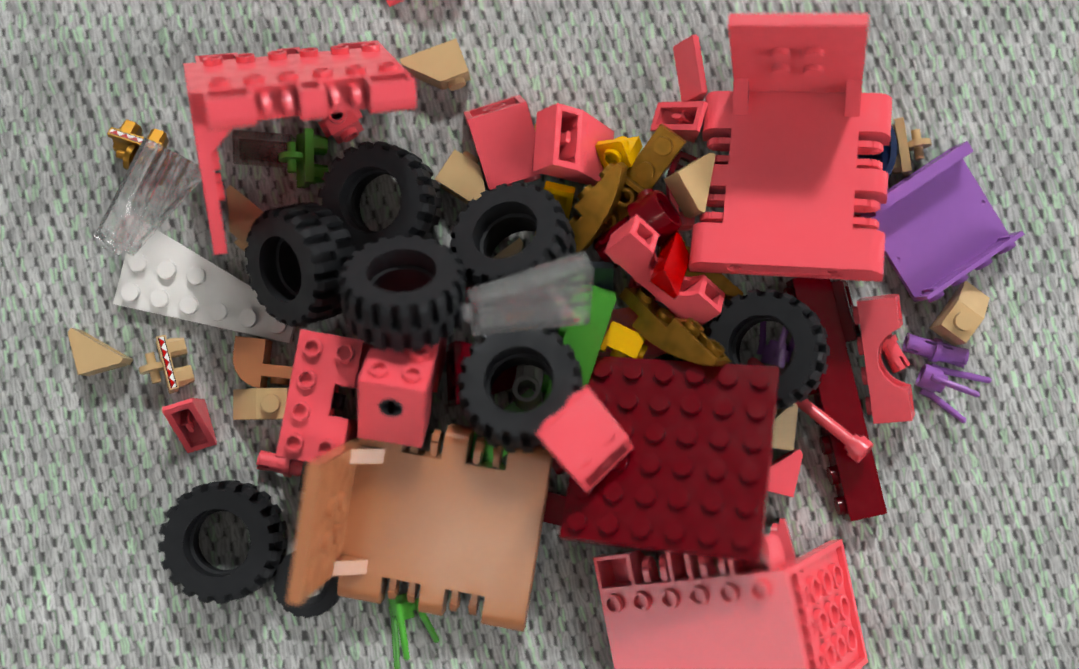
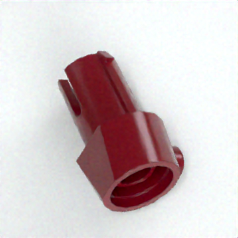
[594,188,682,269]

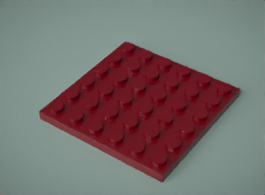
[559,356,780,562]

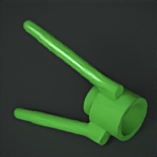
[388,593,439,669]

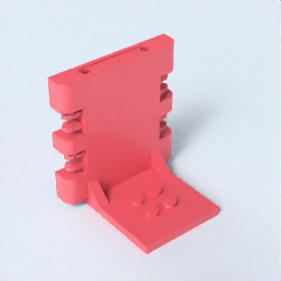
[689,13,893,282]
[183,40,417,255]
[593,534,868,669]

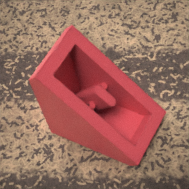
[650,101,708,143]
[162,398,217,453]
[768,449,803,497]

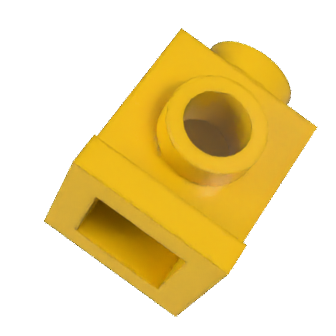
[599,321,648,359]

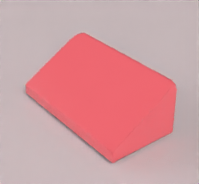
[673,34,708,102]

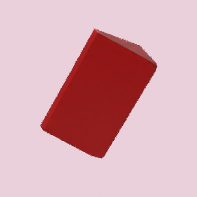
[650,231,690,299]

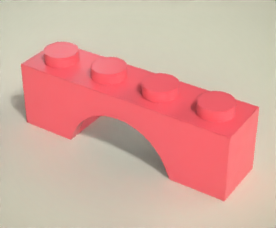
[604,214,725,326]
[853,293,915,424]

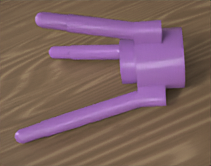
[757,321,795,369]
[915,363,991,423]

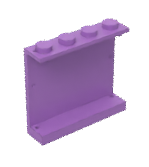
[859,141,1025,303]

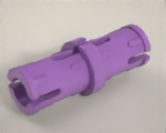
[902,333,969,368]

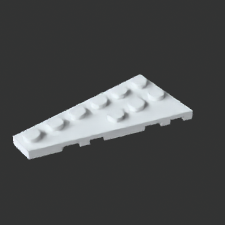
[113,217,295,344]

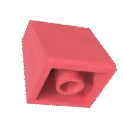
[463,94,541,190]

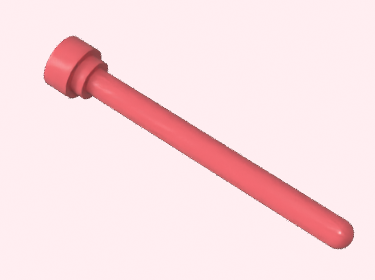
[747,357,874,463]

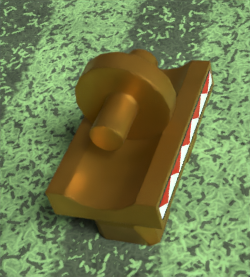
[107,119,169,171]

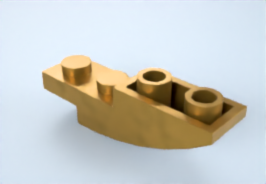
[601,123,687,234]
[569,162,628,255]
[619,287,731,366]

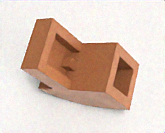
[233,336,293,388]

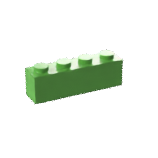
[541,281,616,402]

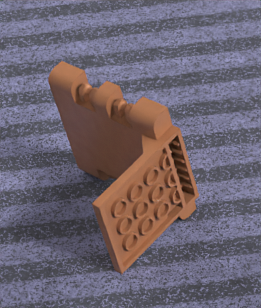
[286,424,554,632]

